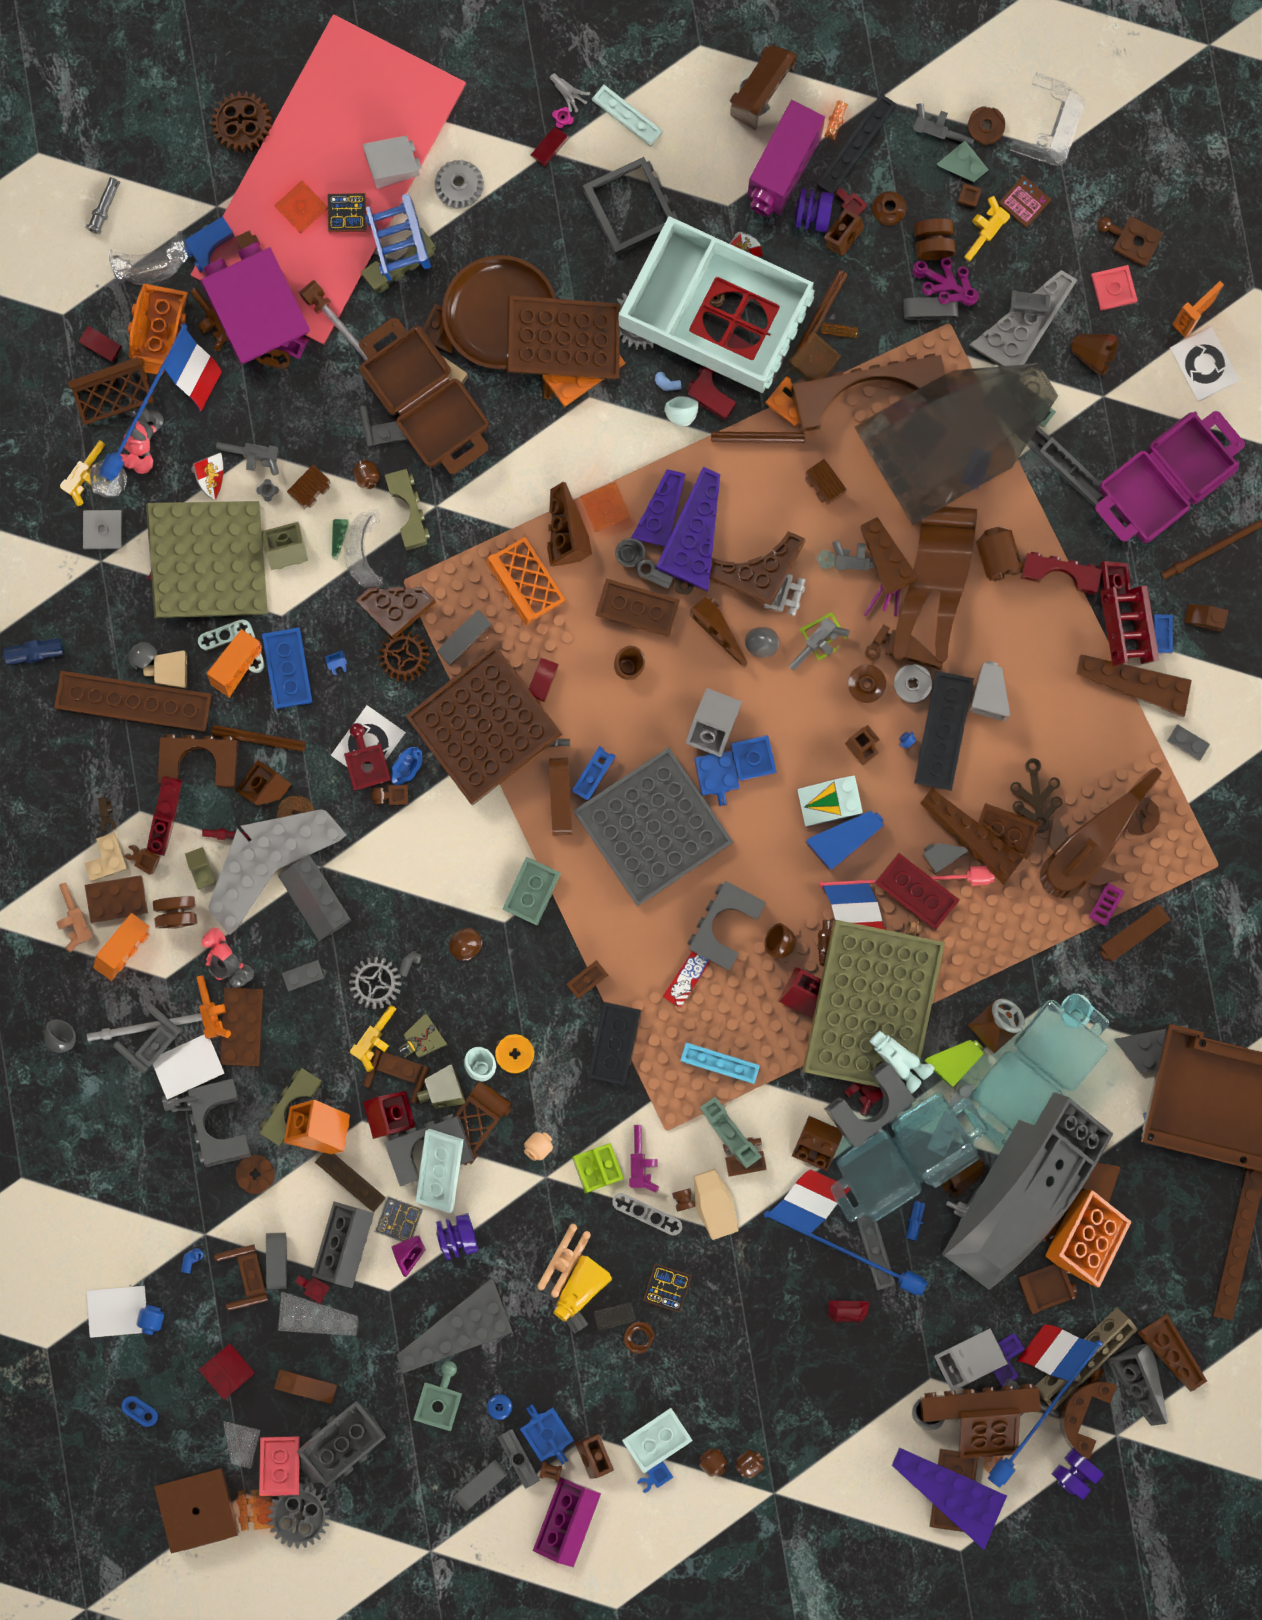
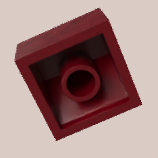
[363,1091,416,1139]
[199,1344,255,1400]

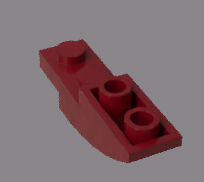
[146,776,183,856]

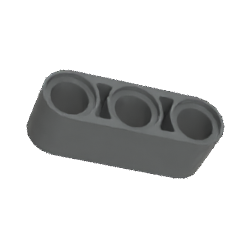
[903,297,959,320]
[266,1232,287,1290]
[453,1459,508,1512]

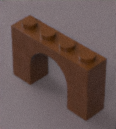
[158,734,238,788]

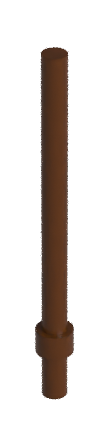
[1160,520,1262,580]

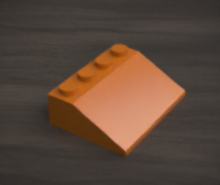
[1045,1190,1131,1288]

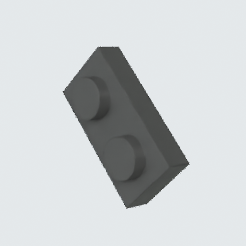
[1167,724,1210,761]
[282,960,325,992]

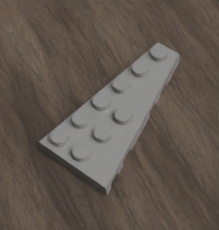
[969,270,1077,376]

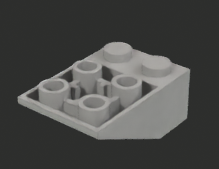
[934,1328,1008,1390]

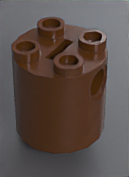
[976,527,1023,582]

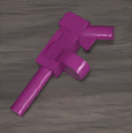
[629,1125,659,1193]

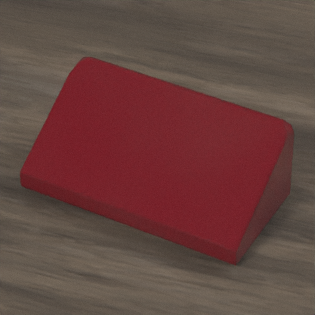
[530,127,569,167]

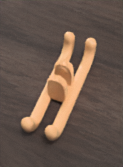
[537,1224,591,1298]

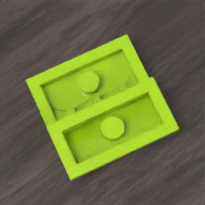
[572,1143,624,1193]

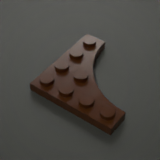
[709,531,805,605]

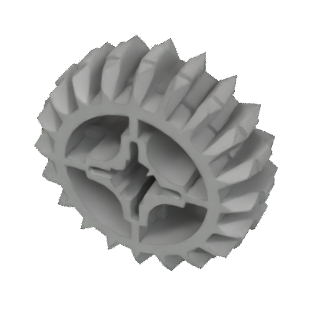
[349,957,402,1009]

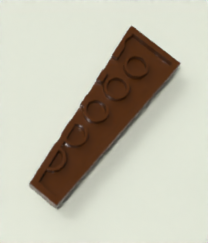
[1076,654,1192,717]
[920,788,1024,884]

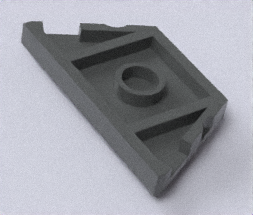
[1114,1025,1188,1073]

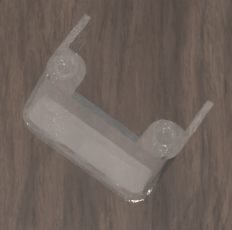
[1010,72,1085,166]

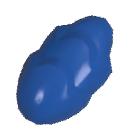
[391,747,422,785]

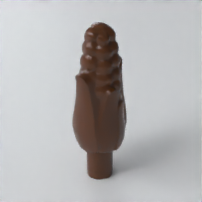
[818,920,832,966]

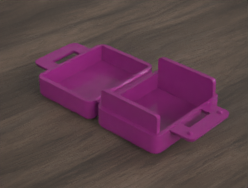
[1095,411,1245,543]

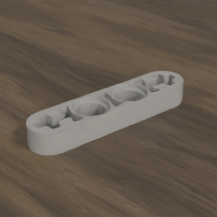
[612,1193,682,1235]

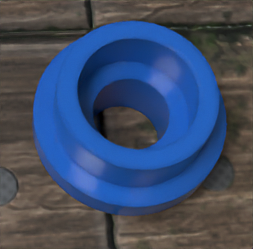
[899,731,916,749]

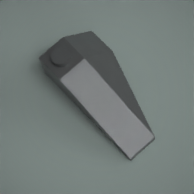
[1107,1344,1168,1426]

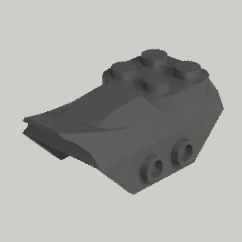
[297,1401,386,1487]

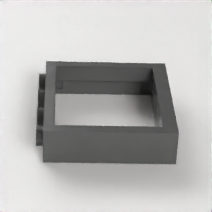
[583,157,678,257]

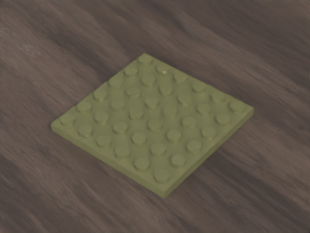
[146,501,268,618]

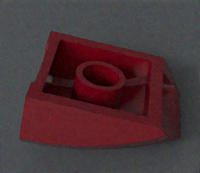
[828,1300,869,1324]

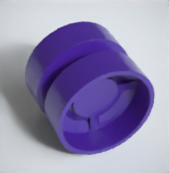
[1051,1448,1104,1500]

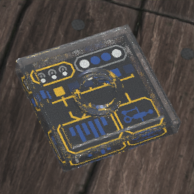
[374,1195,424,1242]

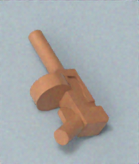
[56,882,92,953]

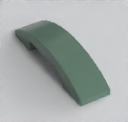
[700,1097,762,1168]

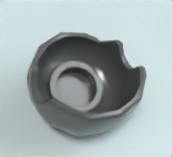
[615,538,645,567]
[128,642,157,669]

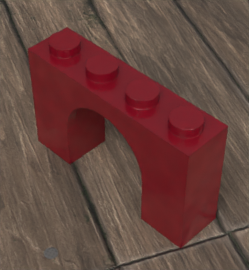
[687,333,752,421]

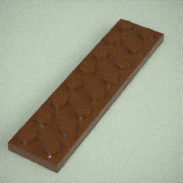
[54,671,212,732]

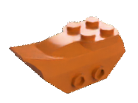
[128,284,188,375]

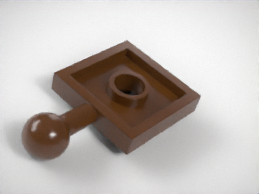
[1097,216,1164,268]

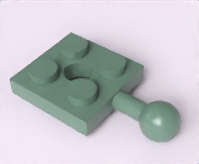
[414,1361,462,1431]

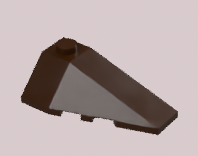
[547,482,592,566]
[690,597,747,668]

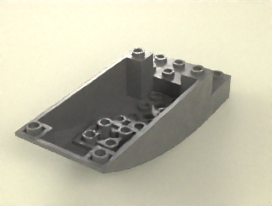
[942,1092,1113,1290]

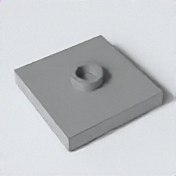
[83,510,122,549]

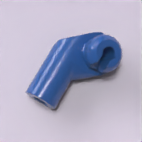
[181,1248,204,1273]

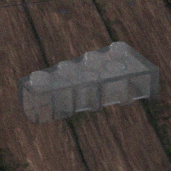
[278,1291,359,1336]

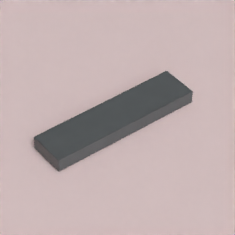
[855,1210,896,1291]

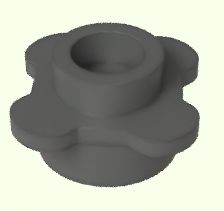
[256,479,279,502]

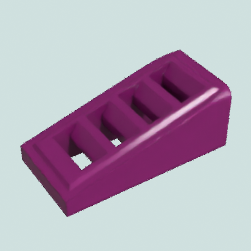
[1088,883,1124,926]

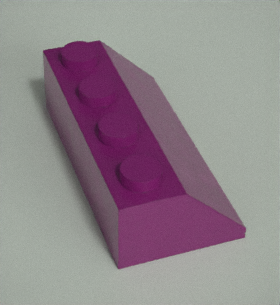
[533,1477,601,1568]

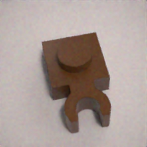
[124,845,161,875]

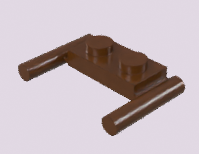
[362,1049,430,1104]

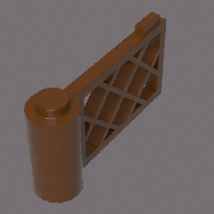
[454,1081,512,1165]

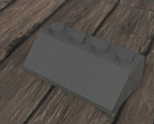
[278,854,352,941]
[312,1201,374,1288]

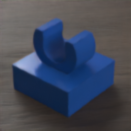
[325,650,347,675]

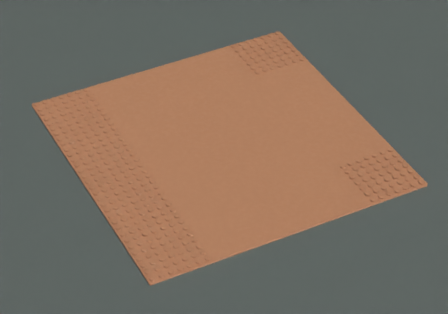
[404,324,1218,1130]

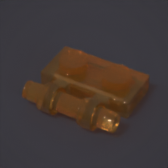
[237,1489,273,1531]

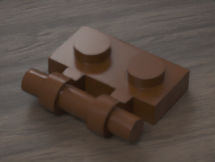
[723,1137,767,1177]

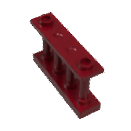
[1100,585,1159,666]

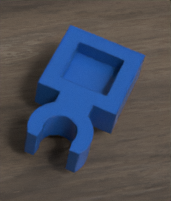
[637,1461,673,1493]

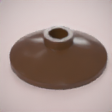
[848,665,886,703]

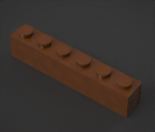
[920,1383,1041,1422]

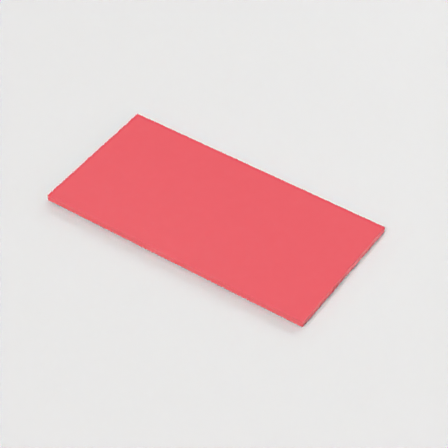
[191,14,466,345]

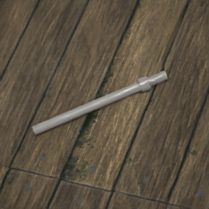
[87,1013,202,1041]

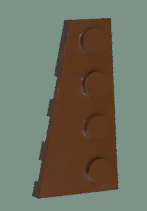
[860,517,918,596]
[1137,1314,1207,1392]

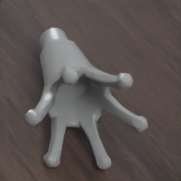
[550,73,590,112]

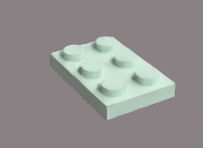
[622,1408,693,1473]

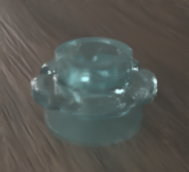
[817,550,835,569]

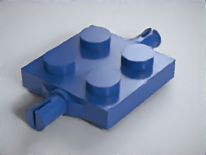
[694,751,740,806]
[520,1404,574,1465]

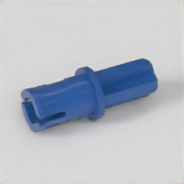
[905,1201,925,1241]

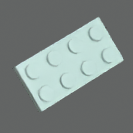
[416,1129,464,1213]

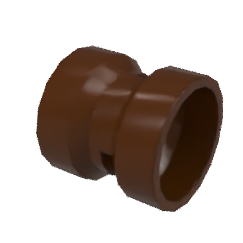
[672,1188,695,1212]

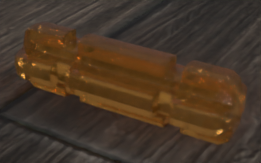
[821,322,858,338]

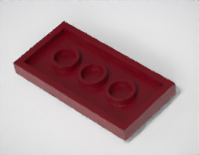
[875,852,960,930]

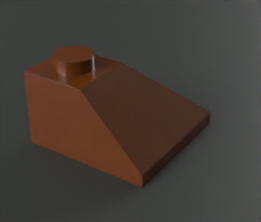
[235,760,291,805]

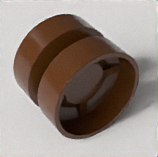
[914,218,956,260]

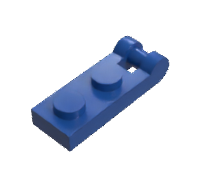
[572,746,616,801]

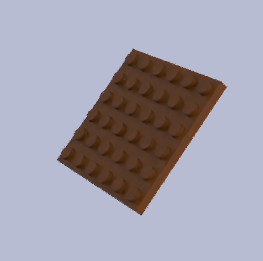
[406,645,563,806]

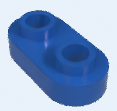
[122,1396,158,1427]

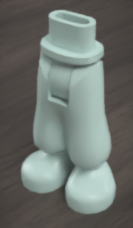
[869,1031,935,1094]

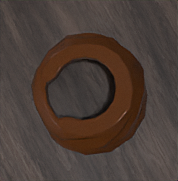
[624,1322,655,1354]

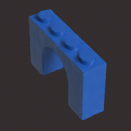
[184,216,235,277]

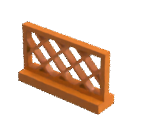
[1172,281,1224,338]
[486,537,566,625]

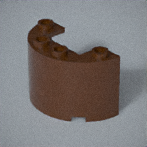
[1059,1381,1117,1459]

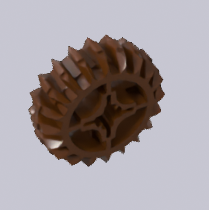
[378,631,430,682]

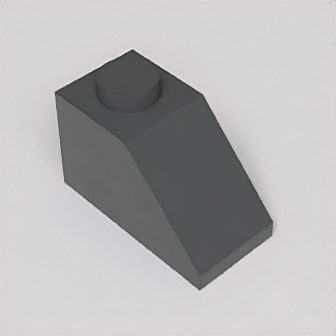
[922,843,968,874]

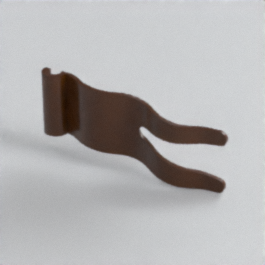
[893,505,977,663]

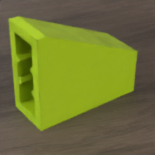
[923,1040,984,1088]

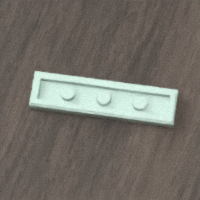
[592,85,662,146]

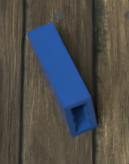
[805,811,884,871]

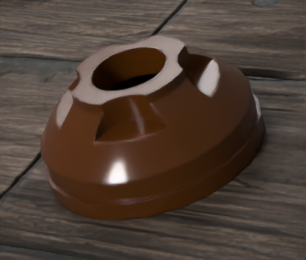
[872,191,906,226]

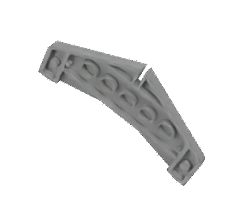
[209,810,347,935]

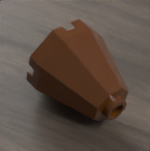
[1070,333,1119,375]
[935,1154,985,1198]

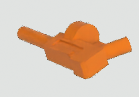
[196,975,231,1039]

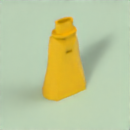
[553,1255,612,1322]

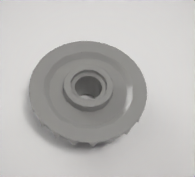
[435,159,484,208]

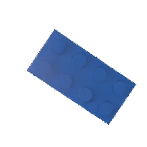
[262,627,313,709]

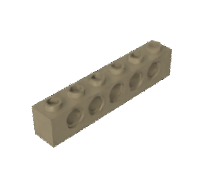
[1034,1308,1138,1410]

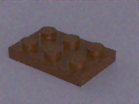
[85,875,148,923]

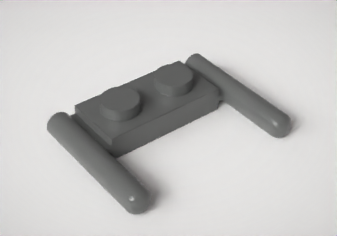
[360,405,407,447]
[113,1004,181,1074]

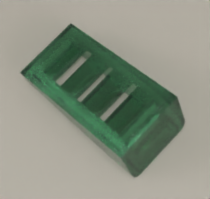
[332,519,349,560]

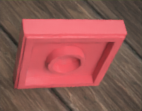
[1091,265,1138,311]

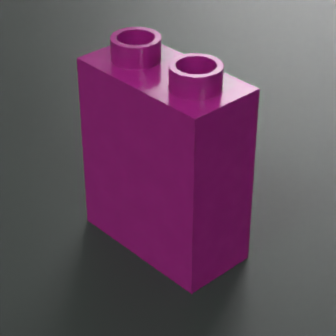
[747,99,825,217]
[200,242,310,365]

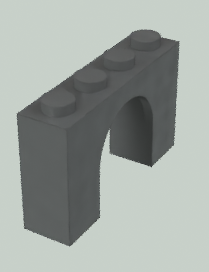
[687,881,766,971]
[824,1061,916,1148]
[185,1079,251,1167]
[384,1114,474,1186]

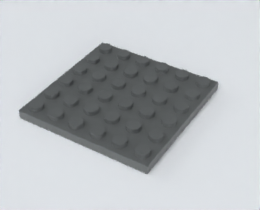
[573,747,733,907]

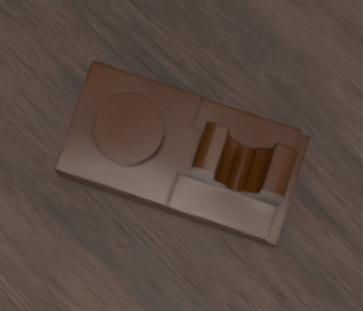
[567,960,609,999]

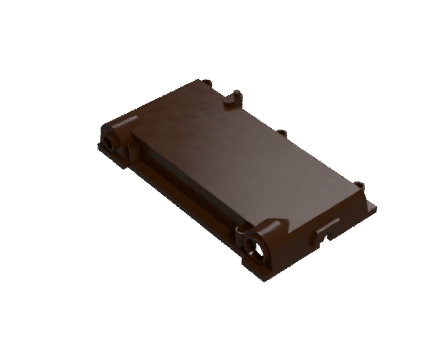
[1141,1024,1262,1172]

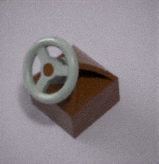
[966,999,1025,1055]

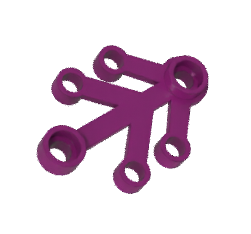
[912,258,979,306]

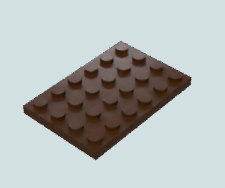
[507,295,620,380]

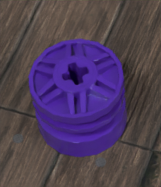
[794,188,834,233]
[436,1213,479,1260]

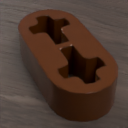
[256,349,291,369]

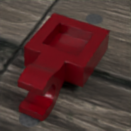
[834,187,868,216]
[295,1275,330,1303]

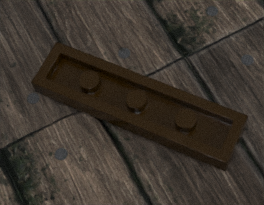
[314,1153,386,1212]

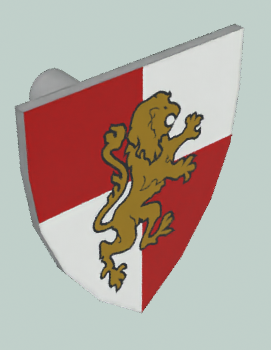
[730,232,763,257]
[191,453,223,500]

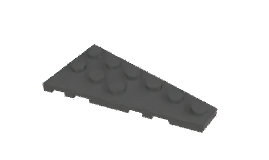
[397,1278,513,1373]

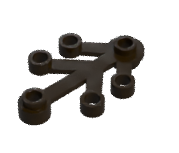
[1010,758,1063,833]

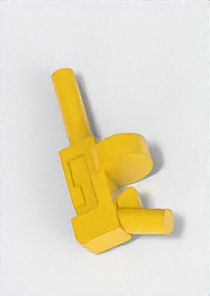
[964,196,1010,262]
[60,440,106,506]
[350,1004,396,1072]

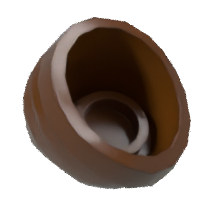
[614,646,645,680]
[765,923,796,958]
[449,928,482,961]

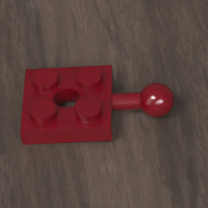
[344,723,391,791]

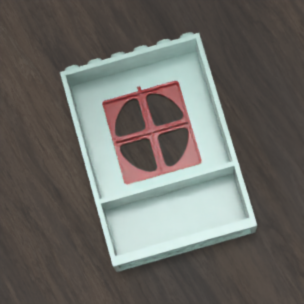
[619,216,815,393]

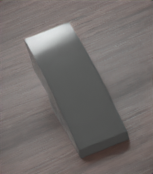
[437,610,492,665]

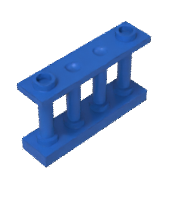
[365,193,431,281]

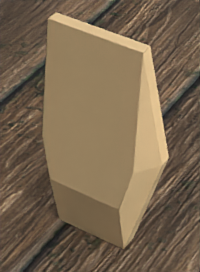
[694,1169,739,1240]

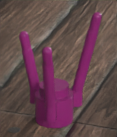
[864,584,902,617]

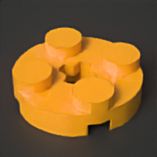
[496,1034,534,1073]

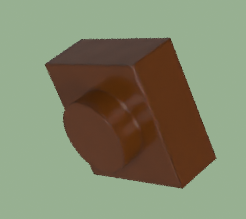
[958,183,982,208]

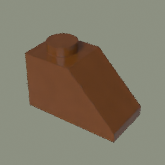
[1184,604,1229,632]

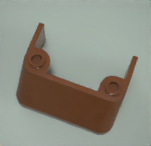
[730,44,798,130]

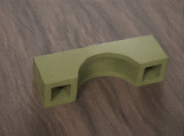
[361,227,436,294]
[385,469,430,550]
[260,1068,323,1146]

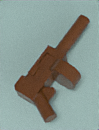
[190,288,228,351]

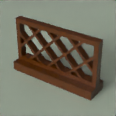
[68,357,155,426]

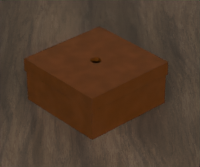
[154,1468,240,1554]

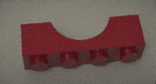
[1021,552,1102,595]

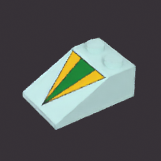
[797,775,863,827]

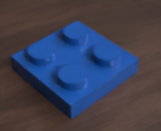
[731,735,777,782]

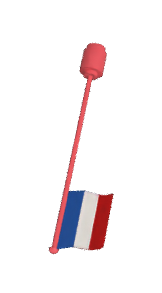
[819,866,994,930]

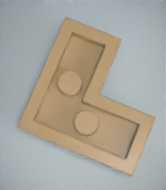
[84,833,128,882]

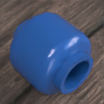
[136,1305,164,1335]
[487,1394,513,1420]

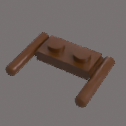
[214,1244,268,1311]

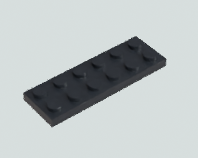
[914,671,974,791]

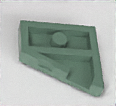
[937,141,989,182]

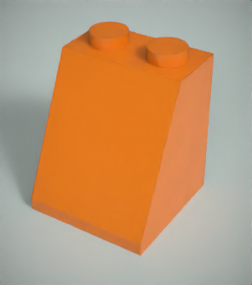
[284,1100,350,1154]

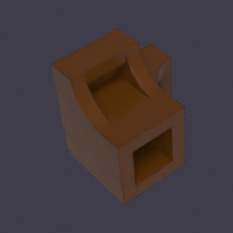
[845,725,880,765]

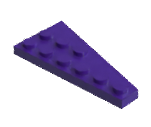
[656,467,721,592]
[892,1447,1007,1550]

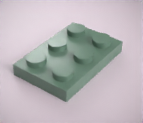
[503,857,561,925]

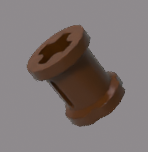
[539,1461,562,1483]

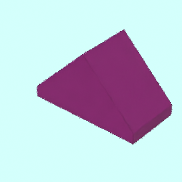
[391,1235,426,1277]

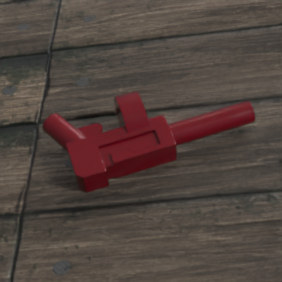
[844,1082,883,1117]

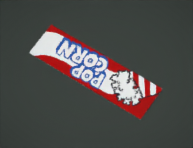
[662,952,710,1008]

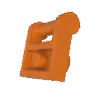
[765,376,798,427]

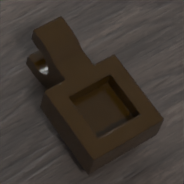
[98,797,117,832]

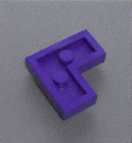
[992,1333,1025,1386]

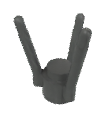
[162,1095,199,1112]

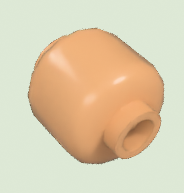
[524,1132,553,1161]

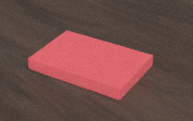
[259,1437,300,1496]

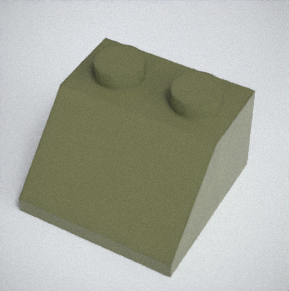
[262,522,308,570]

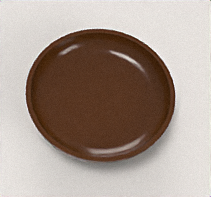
[442,255,556,369]

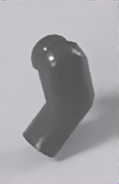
[398,951,422,977]

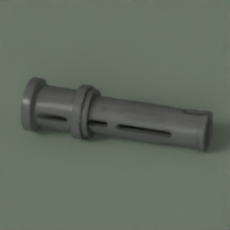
[85,177,121,235]

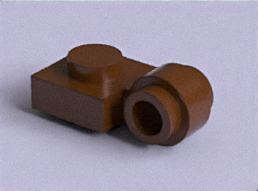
[865,624,891,661]
[371,785,408,805]

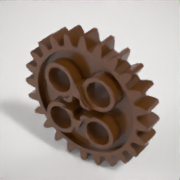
[211,91,272,152]

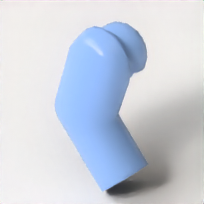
[655,372,681,391]

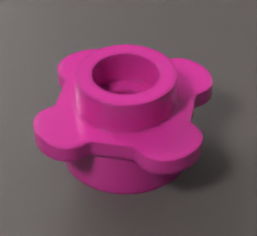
[552,107,574,128]

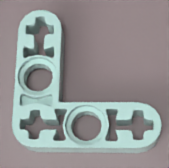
[198,619,265,673]

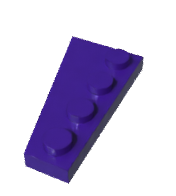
[631,469,686,547]

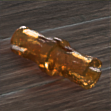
[824,100,848,140]

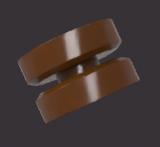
[153,896,198,929]

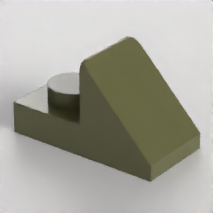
[185,847,216,890]

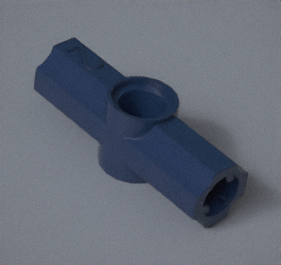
[3,638,63,665]

